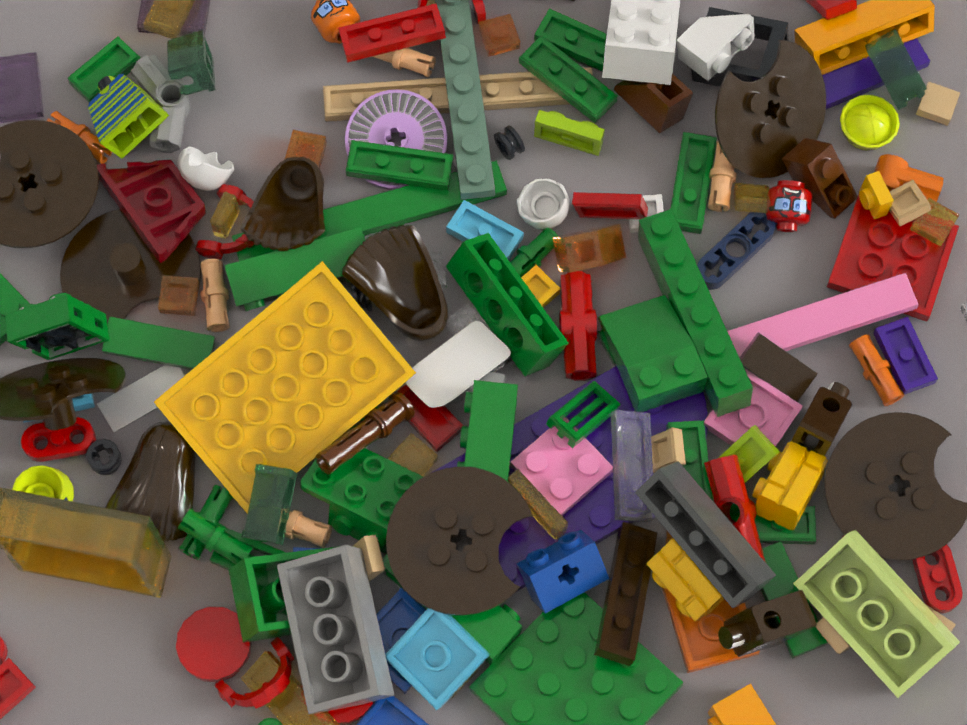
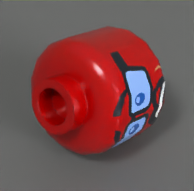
[766,180,813,233]

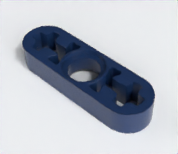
[697,210,776,290]

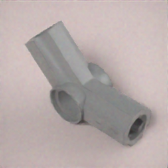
[131,55,190,153]

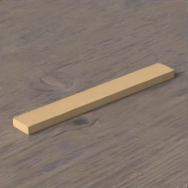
[323,67,593,122]

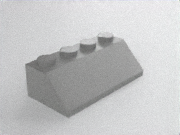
[277,545,395,714]

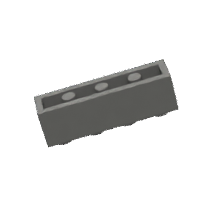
[635,461,776,608]

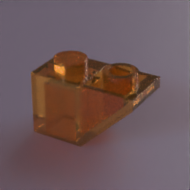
[552,223,626,273]

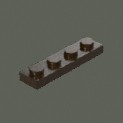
[594,521,658,666]

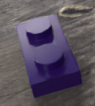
[873,317,938,394]

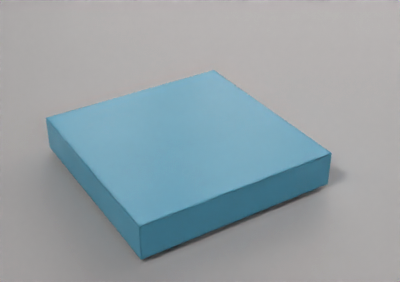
[385,608,490,710]

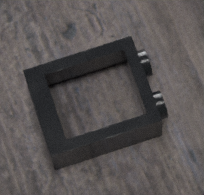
[687,7,789,87]

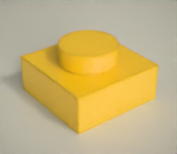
[859,171,894,220]
[521,265,561,308]

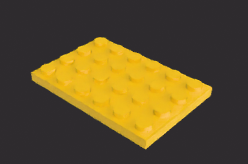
[154,261,416,514]

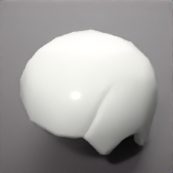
[177,146,234,191]
[517,179,569,230]

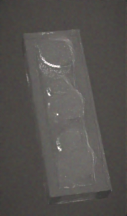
[611,410,655,522]

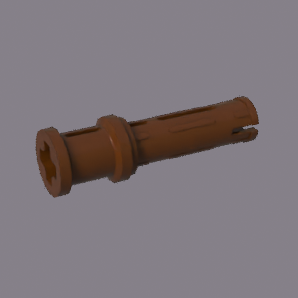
[315,392,415,474]

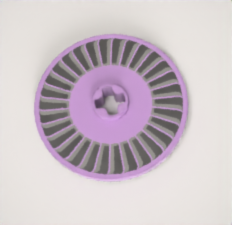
[345,89,447,190]

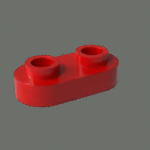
[21,417,96,462]
[912,544,963,613]

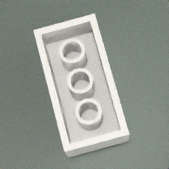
[602,0,680,85]

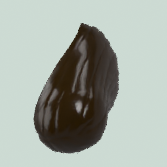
[240,157,325,251]
[342,225,449,341]
[104,422,195,542]

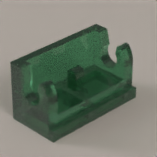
[865,29,927,110]
[167,30,216,95]
[241,464,297,546]

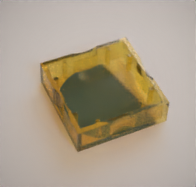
[0,487,172,598]

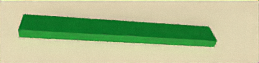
[232,160,507,261]

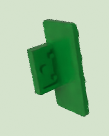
[300,436,423,554]

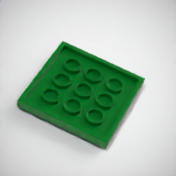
[469,592,683,725]

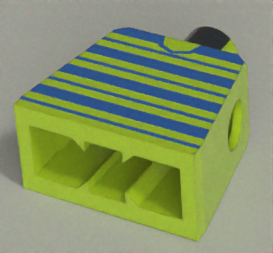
[88,74,169,159]

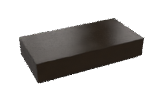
[740,332,818,402]

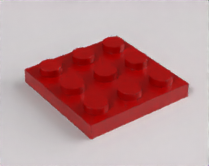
[826,194,959,322]

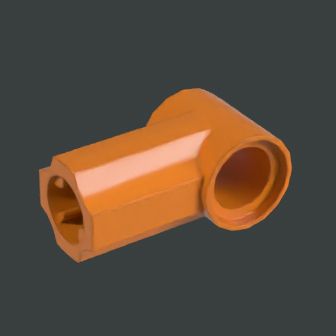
[874,154,944,208]

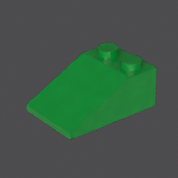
[598,295,708,414]
[229,546,340,643]

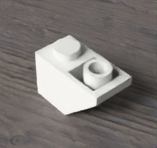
[676,14,755,81]

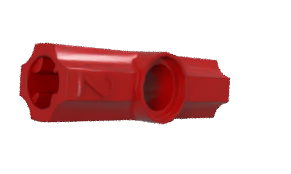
[559,271,597,381]
[704,455,766,563]

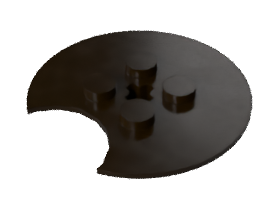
[715,40,826,178]
[0,120,99,248]
[60,209,201,325]
[0,358,126,430]
[825,412,967,560]
[386,467,533,615]

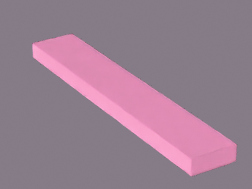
[727,273,918,358]

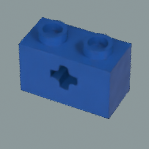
[516,529,610,613]

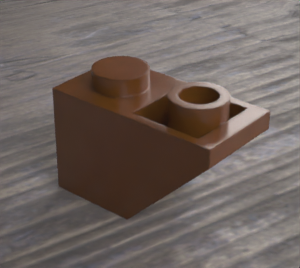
[614,73,693,134]
[782,138,858,219]

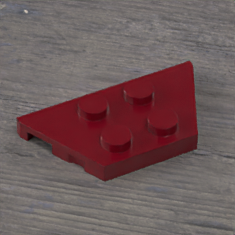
[97,160,206,263]

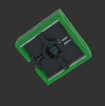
[5,293,109,360]

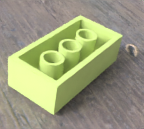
[793,530,960,698]

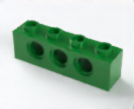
[446,233,569,377]

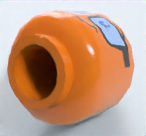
[311,0,360,44]

